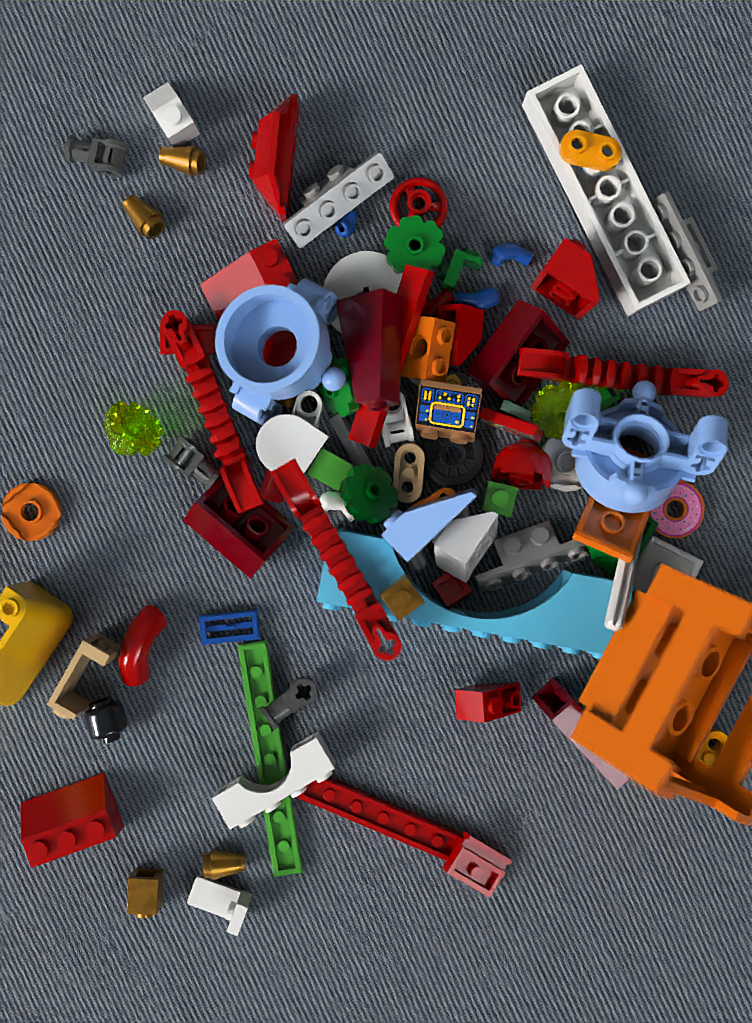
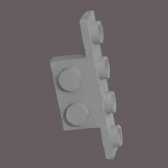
[283,152,394,248]
[651,191,722,311]
[476,520,590,592]

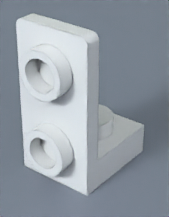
[187,875,252,936]

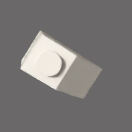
[143,82,200,147]

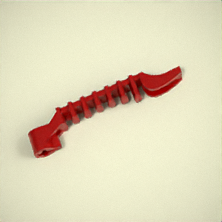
[161,310,264,514]
[516,348,729,399]
[270,458,402,661]

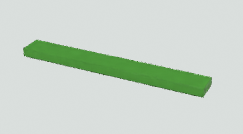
[237,639,304,877]

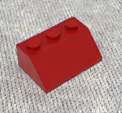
[530,237,600,320]
[21,772,125,868]

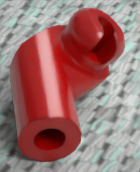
[420,288,455,317]

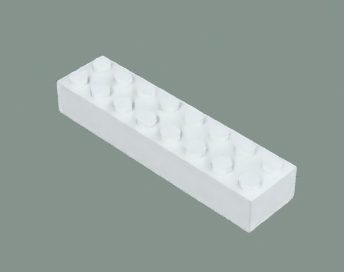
[522,64,691,317]

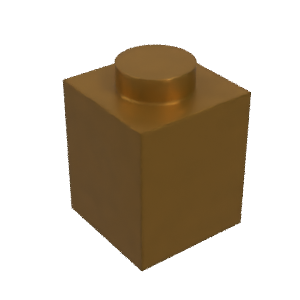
[380,574,425,621]
[127,868,164,918]

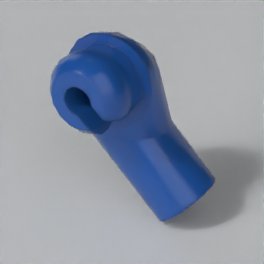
[335,209,358,238]
[489,242,534,267]
[455,287,500,310]

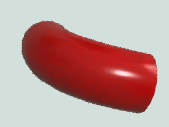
[118,605,168,687]

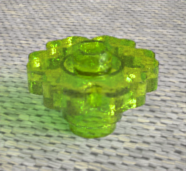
[531,381,581,440]
[102,401,164,456]

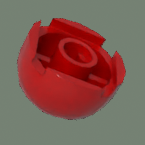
[491,439,552,491]

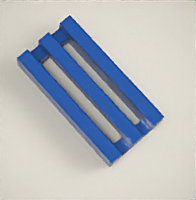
[199,609,261,645]

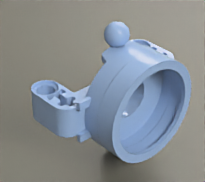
[215,278,346,426]
[562,380,728,513]

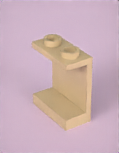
[47,633,120,720]

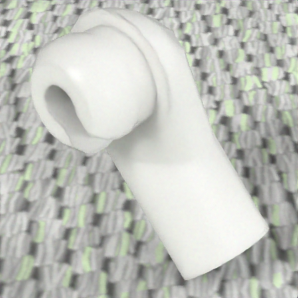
[319,491,355,522]

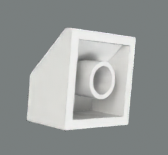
[432,512,498,583]

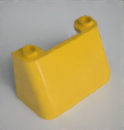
[0,581,73,706]

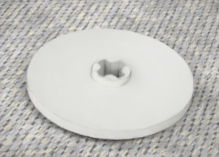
[323,251,403,334]

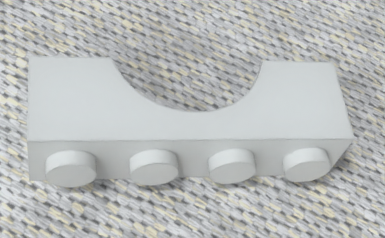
[212,731,336,829]

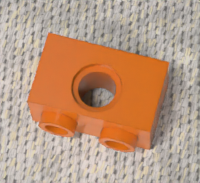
[400,316,456,383]

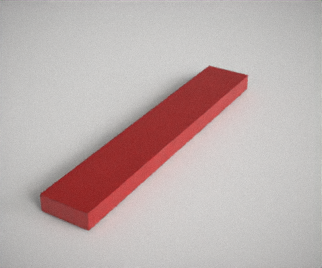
[348,265,435,449]
[296,777,464,861]

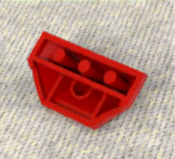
[249,93,300,222]

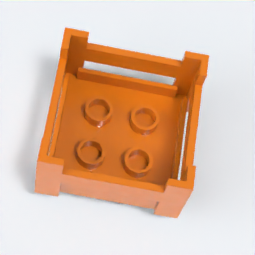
[570,564,752,826]

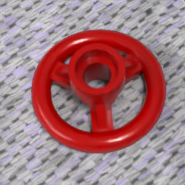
[389,177,448,228]

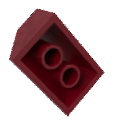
[465,299,570,407]
[183,477,296,579]

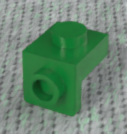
[439,248,484,293]

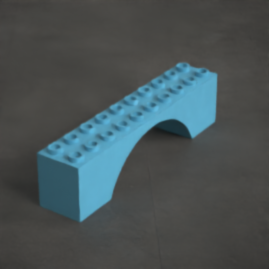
[317,528,634,659]

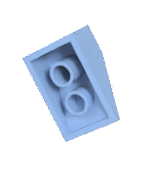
[382,488,477,562]

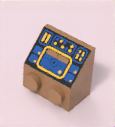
[415,379,482,444]

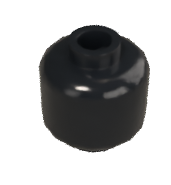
[84,697,128,744]

